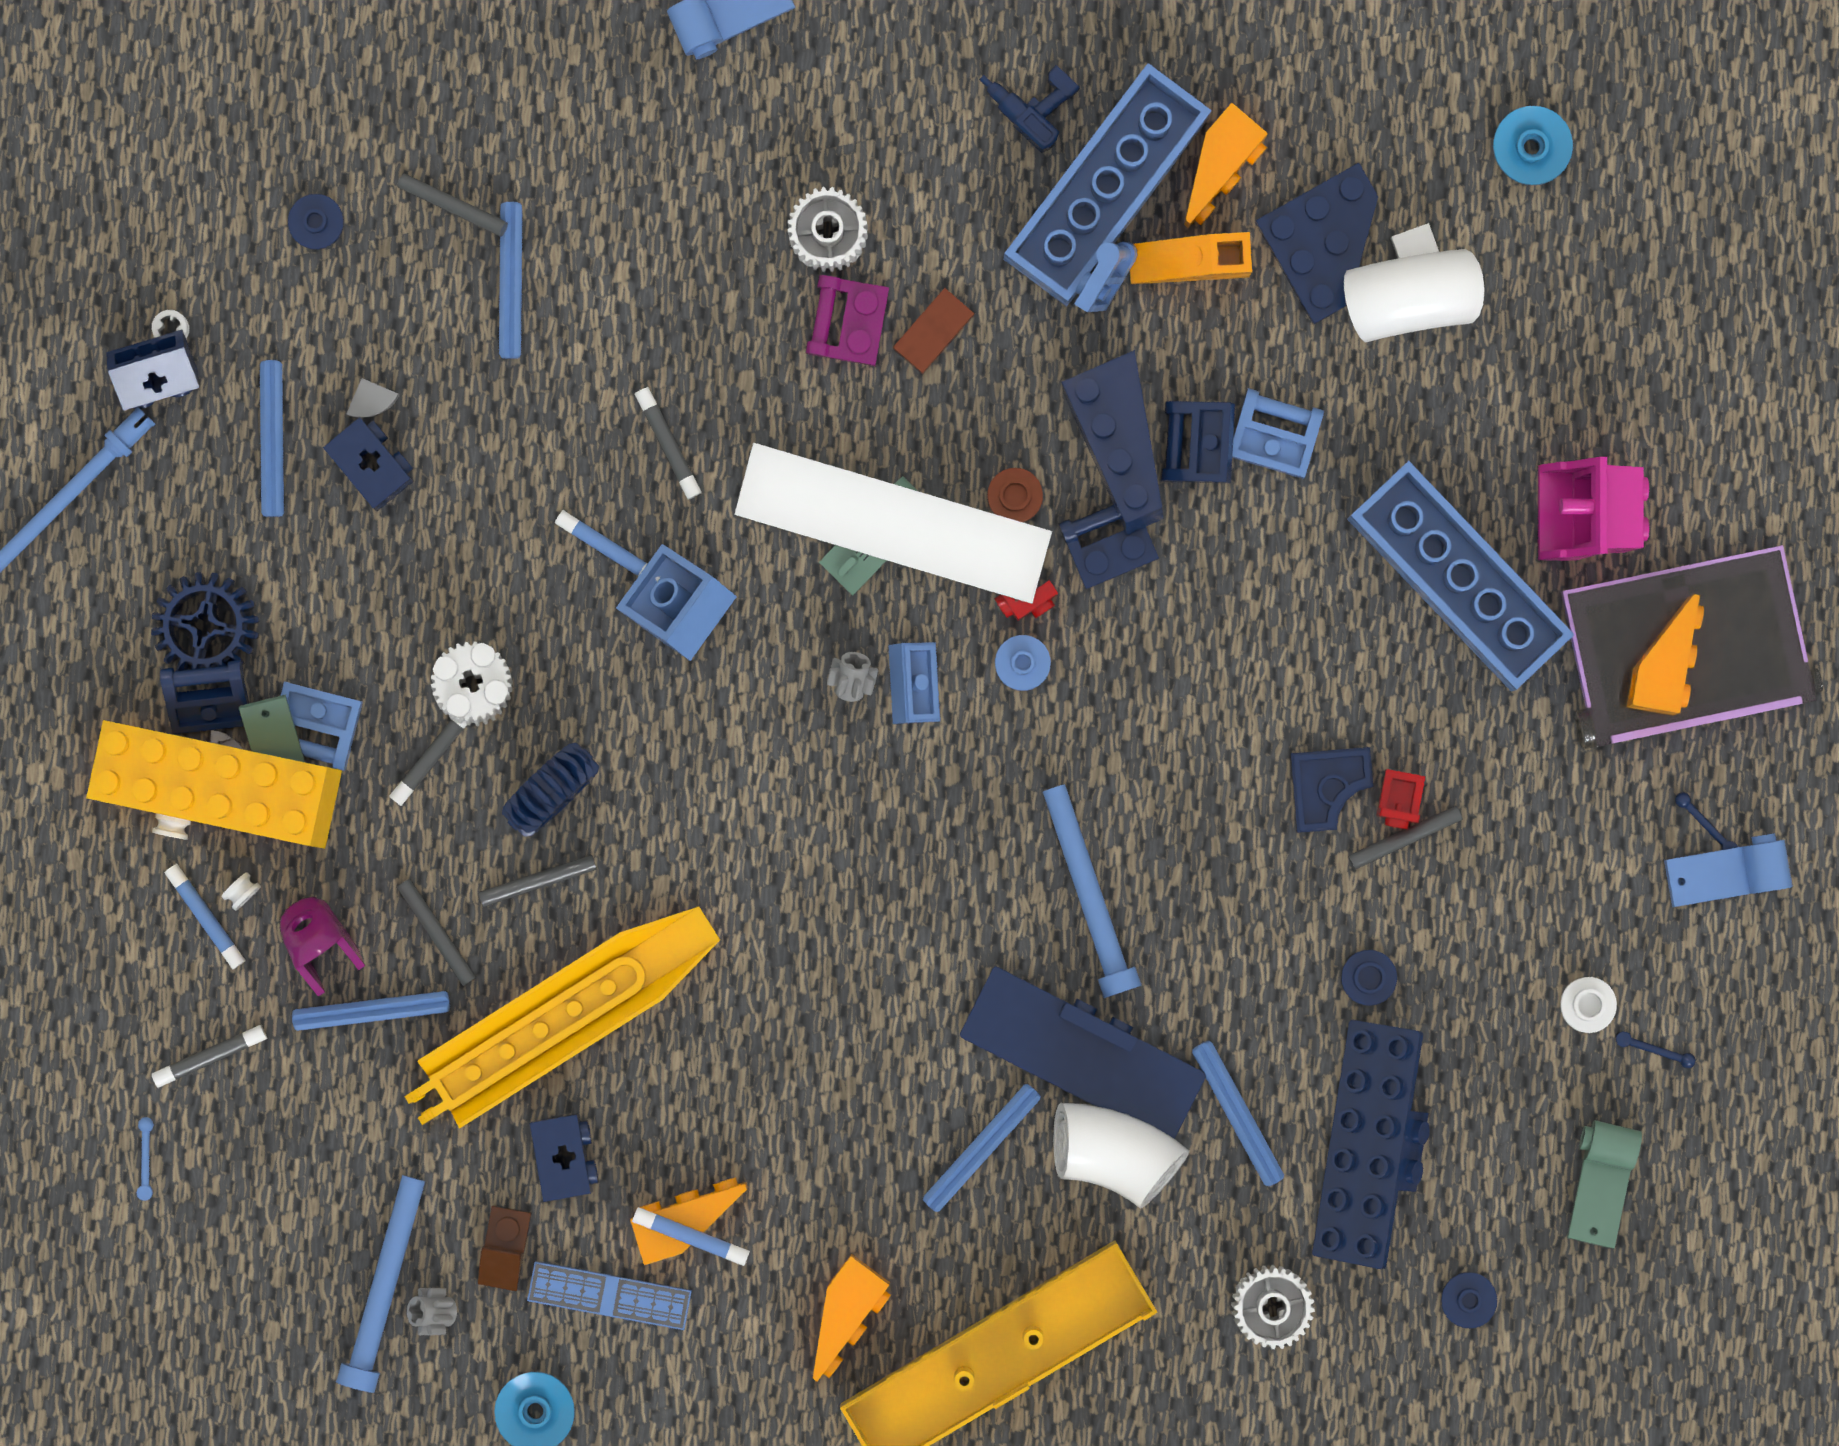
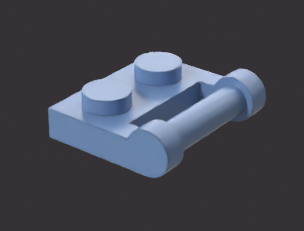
[1074,242,1138,312]
[1232,388,1324,479]
[281,682,363,771]

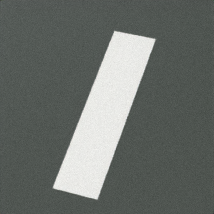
[734,443,1052,604]

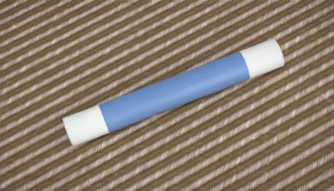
[555,510,660,582]
[164,864,246,970]
[632,1207,750,1266]

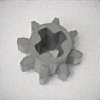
[827,652,878,702]
[407,1288,457,1335]

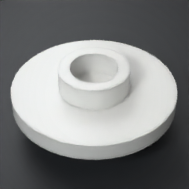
[1560,977,1617,1033]

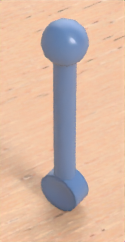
[136,1117,154,1201]

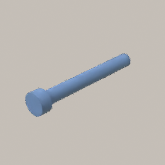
[1043,784,1142,998]
[336,1175,425,1393]

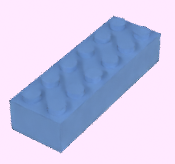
[1003,63,1212,307]
[1347,461,1575,692]

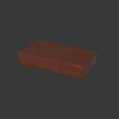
[893,288,975,374]

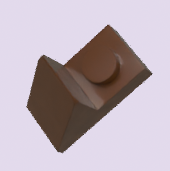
[478,1205,532,1291]

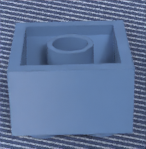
[616,544,737,661]

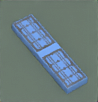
[527,1261,692,1330]

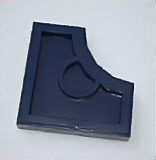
[1290,747,1373,833]

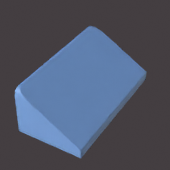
[888,642,940,724]

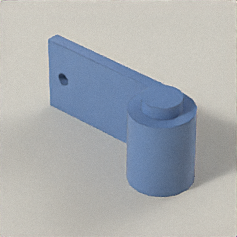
[667,0,796,59]
[1664,833,1793,907]

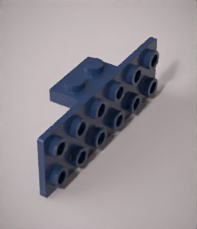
[960,967,1206,1139]
[1312,1020,1430,1269]

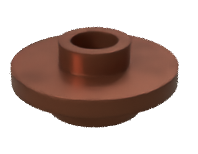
[987,468,1043,522]

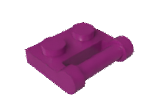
[805,275,889,367]

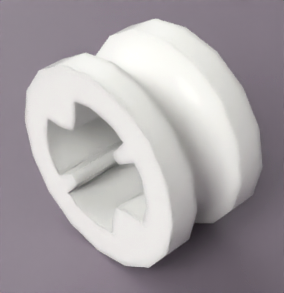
[152,310,189,339]
[152,813,191,840]
[221,872,261,911]

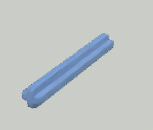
[499,202,522,359]
[260,360,284,517]
[292,991,450,1031]
[1192,1041,1284,1186]
[923,1084,1041,1212]

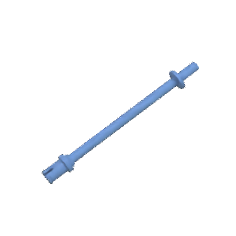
[0,407,156,573]

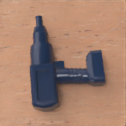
[979,65,1080,153]

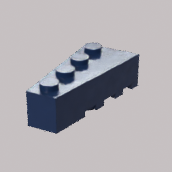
[1061,350,1164,535]

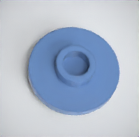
[995,635,1051,691]

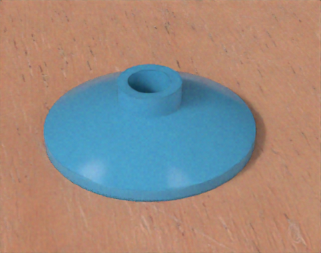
[1493,106,1573,185]
[494,1372,575,1446]

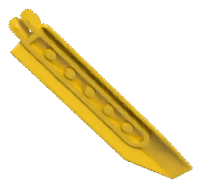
[405,907,720,1128]

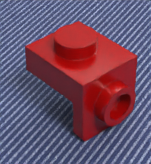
[994,580,1058,621]
[1376,769,1426,830]

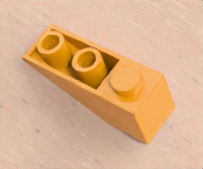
[1184,103,1268,228]
[1130,232,1252,284]
[1626,594,1704,716]
[630,1177,748,1265]
[813,1254,891,1382]

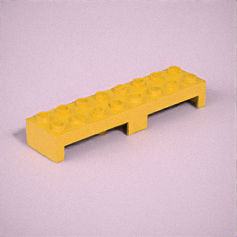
[840,1240,1158,1446]

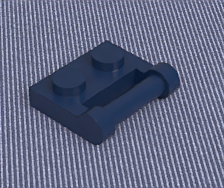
[1161,401,1235,483]
[1058,505,1159,590]
[160,660,249,734]

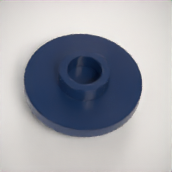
[288,194,344,250]
[1341,950,1397,1006]
[1441,1272,1497,1329]

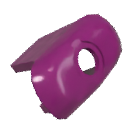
[279,896,365,997]

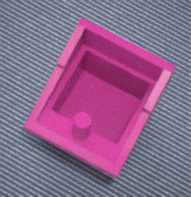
[1538,457,1649,561]

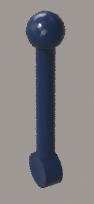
[1675,792,1738,850]
[1615,1031,1696,1069]

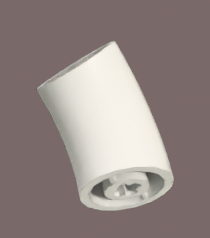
[1344,249,1484,342]
[1053,1103,1189,1208]

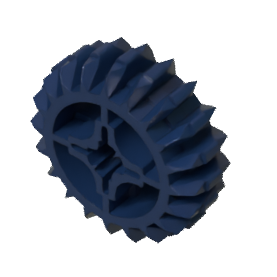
[151,572,260,671]
[502,743,599,837]

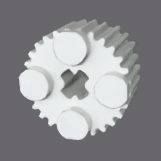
[788,187,868,272]
[431,642,513,726]
[1231,1265,1315,1349]

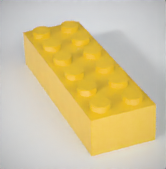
[86,720,342,849]

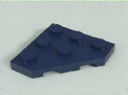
[1255,163,1378,325]

